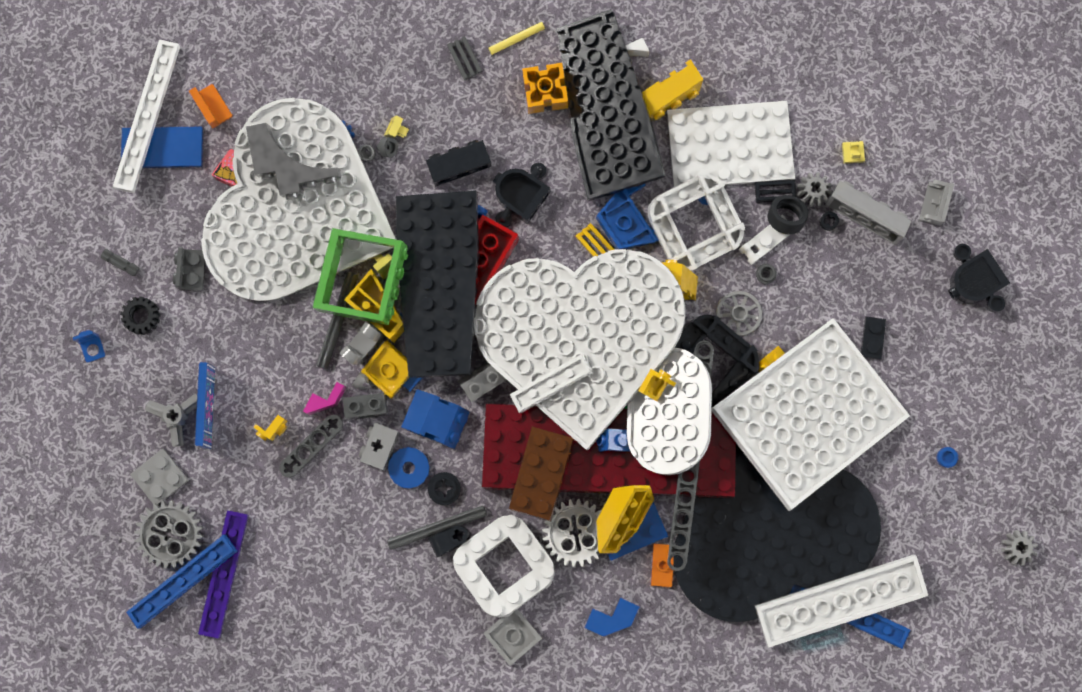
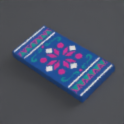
[195,362,215,449]

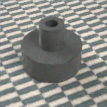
[377,137,398,157]

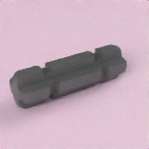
[101,249,139,276]

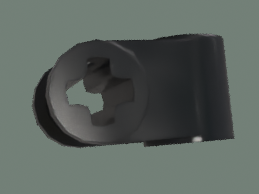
[428,526,470,558]

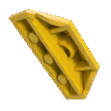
[596,485,654,554]

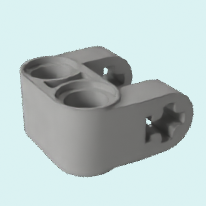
[340,321,385,365]

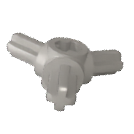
[145,394,197,447]

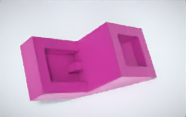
[303,382,346,415]

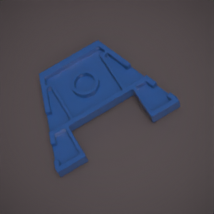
[595,184,659,250]

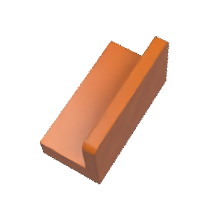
[189,84,232,129]

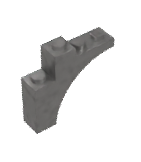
[246,123,342,200]

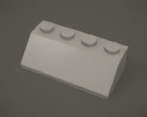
[825,181,911,245]

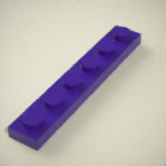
[198,510,249,639]

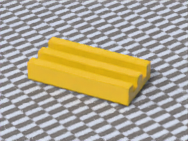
[575,223,614,257]

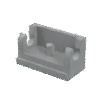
[919,180,954,226]

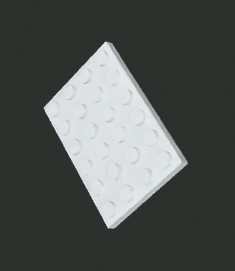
[667,101,795,187]

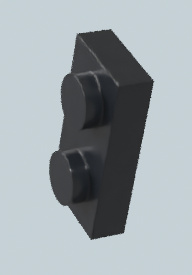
[861,316,886,360]

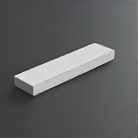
[510,354,593,413]

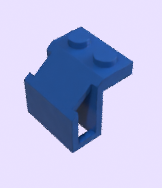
[401,389,470,449]

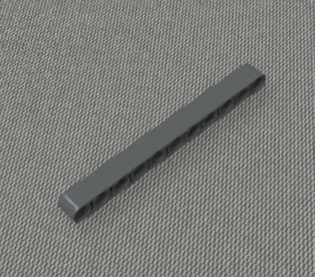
[667,341,714,572]

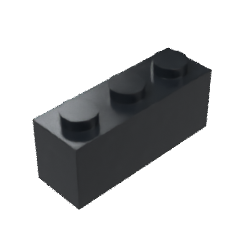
[426,140,492,187]

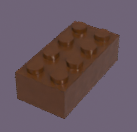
[509,427,574,522]

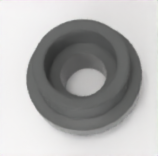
[756,264,777,284]

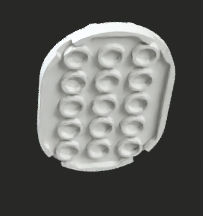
[627,348,712,475]

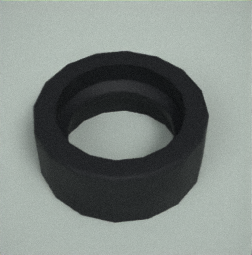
[767,195,809,235]

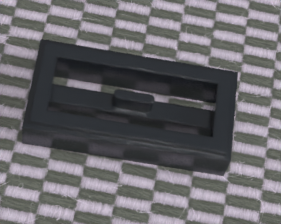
[754,180,796,203]

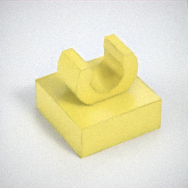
[384,115,409,138]
[842,141,865,164]
[373,253,392,280]

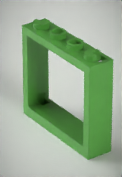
[313,228,408,325]

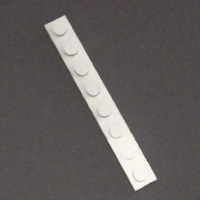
[113,40,180,194]

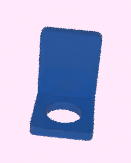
[73,330,105,363]

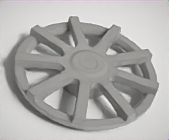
[716,291,762,336]

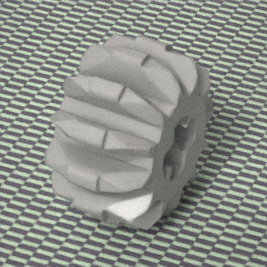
[797,172,832,207]
[1001,530,1038,566]

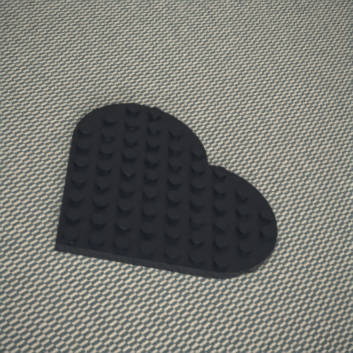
[673,443,881,622]

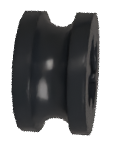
[820,211,839,231]

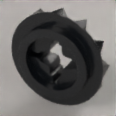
[428,472,461,505]

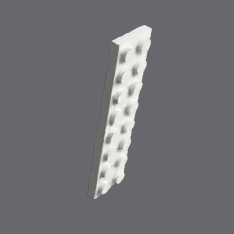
[755,555,928,648]

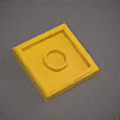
[361,341,409,399]

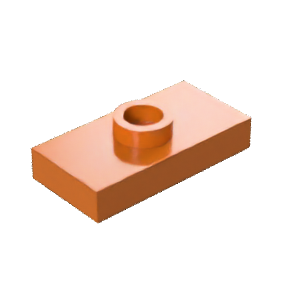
[651,544,673,587]

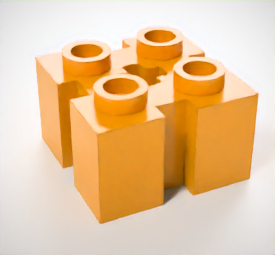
[522,63,568,114]

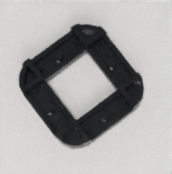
[674,314,759,412]

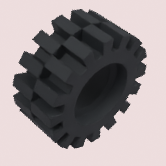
[120,296,161,335]

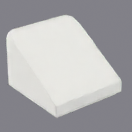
[626,38,649,57]

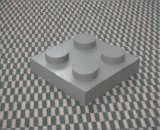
[130,448,189,505]
[483,609,542,666]

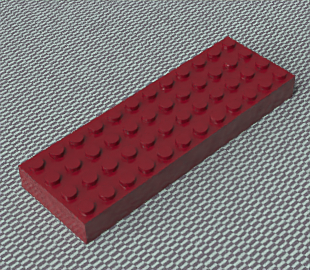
[482,404,736,498]

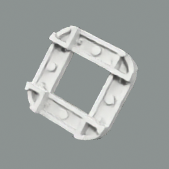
[648,174,745,270]
[453,515,555,618]

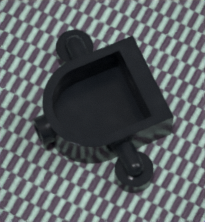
[493,163,551,228]
[948,243,1010,313]

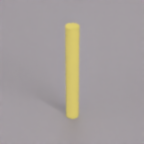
[488,22,545,55]

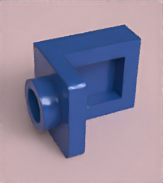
[596,428,630,452]

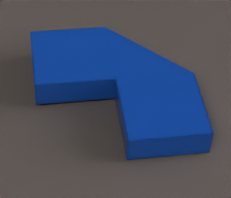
[584,598,640,637]

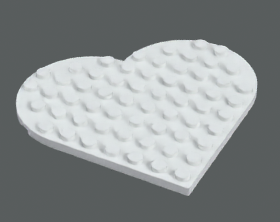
[201,98,397,301]
[474,249,685,450]

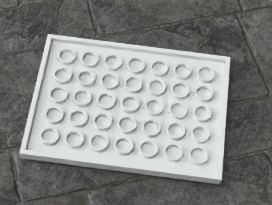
[711,318,910,511]

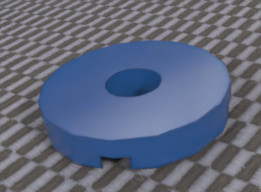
[388,447,430,489]

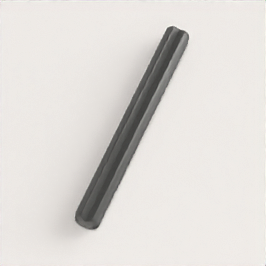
[317,272,358,369]
[387,506,487,550]

